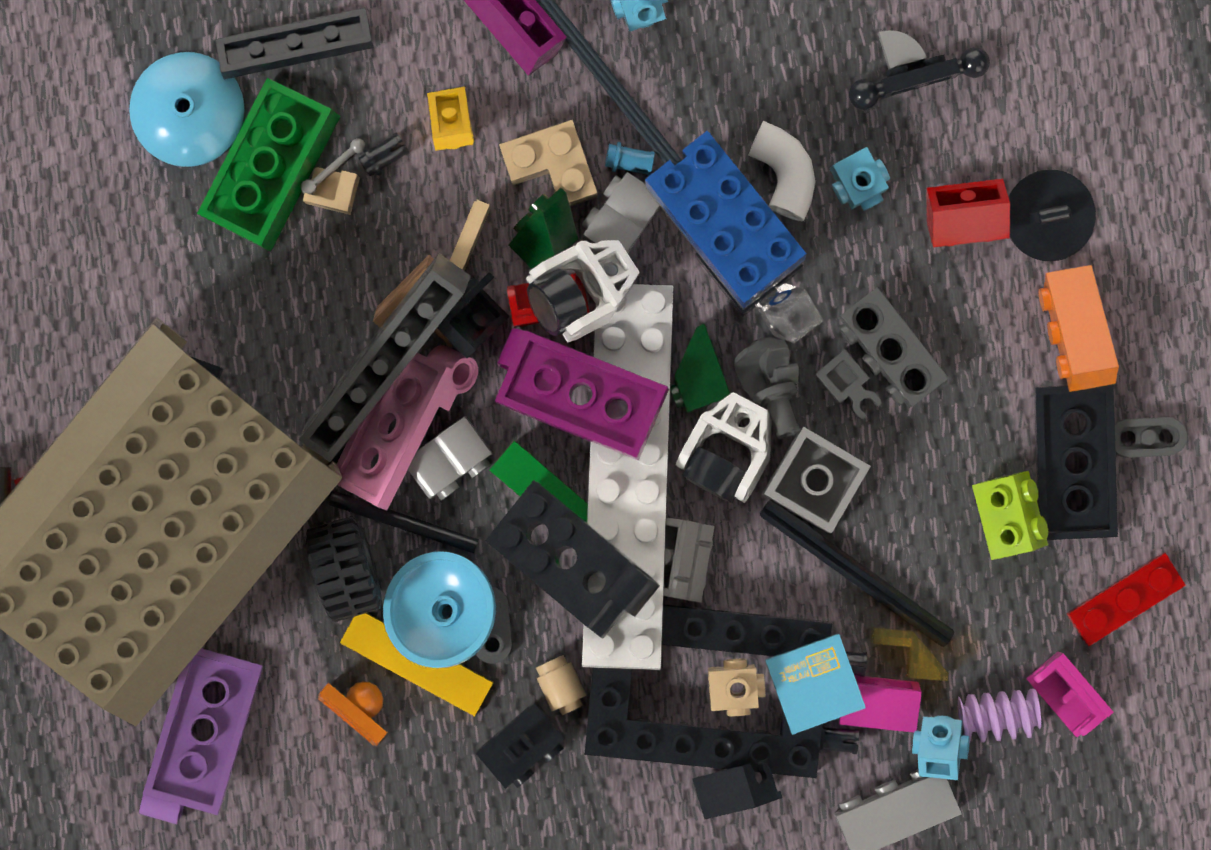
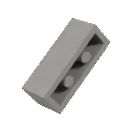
[834,769,962,850]

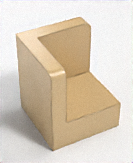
[303,167,360,215]

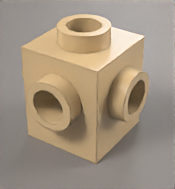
[708,658,765,716]

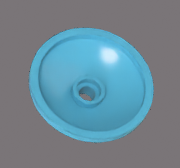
[129,52,245,167]
[383,552,496,668]

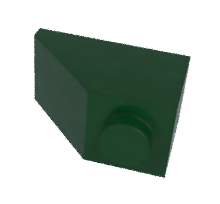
[670,324,730,413]

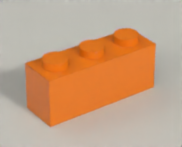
[1039,265,1119,392]

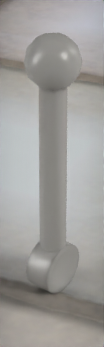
[301,138,365,195]

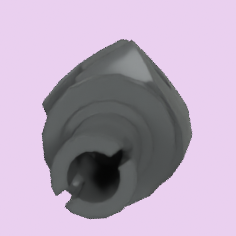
[734,337,801,439]

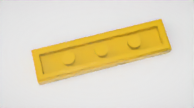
[340,613,493,717]

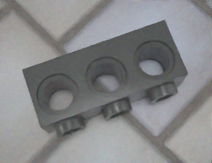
[838,287,949,408]

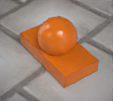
[318,681,388,746]

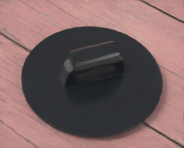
[1008,169,1096,261]

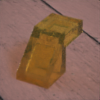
[870,627,949,681]

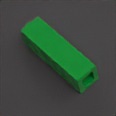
[489,441,588,523]

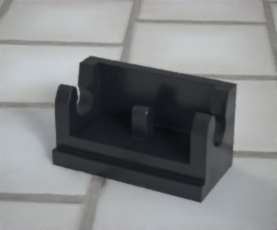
[692,763,782,820]

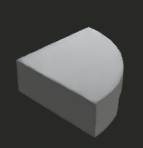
[878,30,927,70]

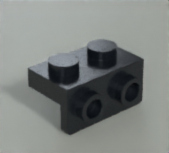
[437,272,510,358]

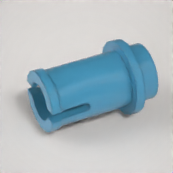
[605,142,655,176]

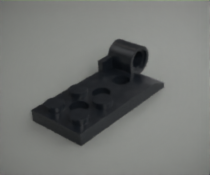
[1034,384,1118,540]
[485,480,660,639]

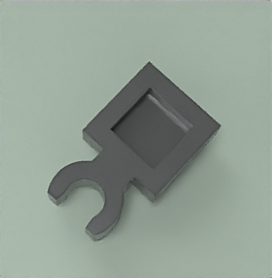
[814,349,882,419]

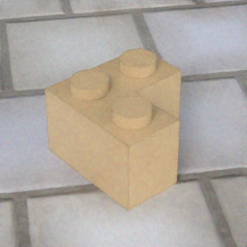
[499,120,597,206]

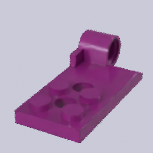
[495,328,669,461]

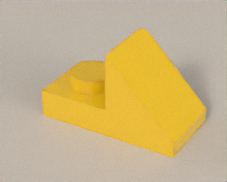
[427,87,474,151]

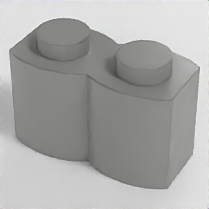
[581,172,660,253]
[408,416,493,501]

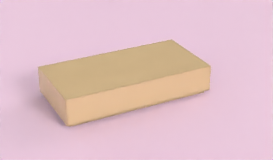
[450,200,491,271]

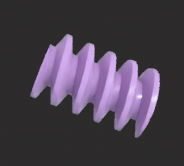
[958,689,1041,744]

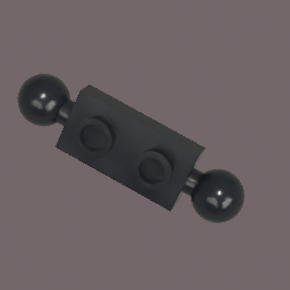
[849,47,990,110]

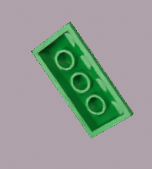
[197,78,341,252]

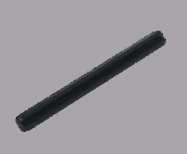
[760,500,955,647]

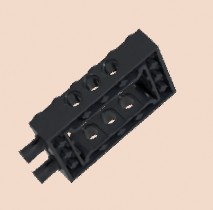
[584,604,867,778]

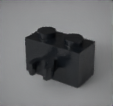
[475,701,565,789]

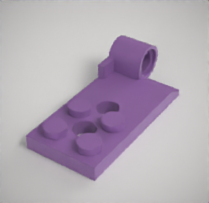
[139,648,263,825]

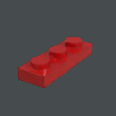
[1066,553,1186,647]

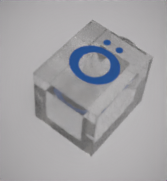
[755,283,824,343]

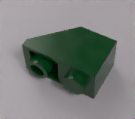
[508,188,578,269]

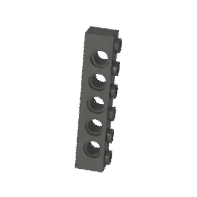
[299,253,471,462]

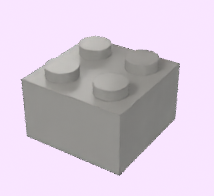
[762,427,871,533]

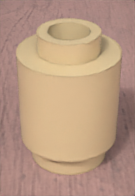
[536,655,587,715]

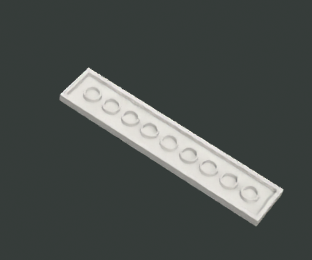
[582,284,673,670]

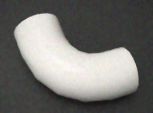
[748,121,816,221]

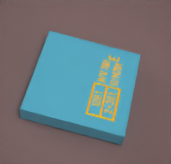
[765,634,866,735]

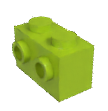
[972,471,1048,560]

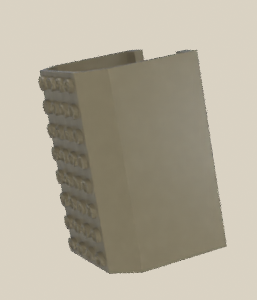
[0,317,342,726]

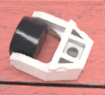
[526,240,640,342]
[675,392,772,503]

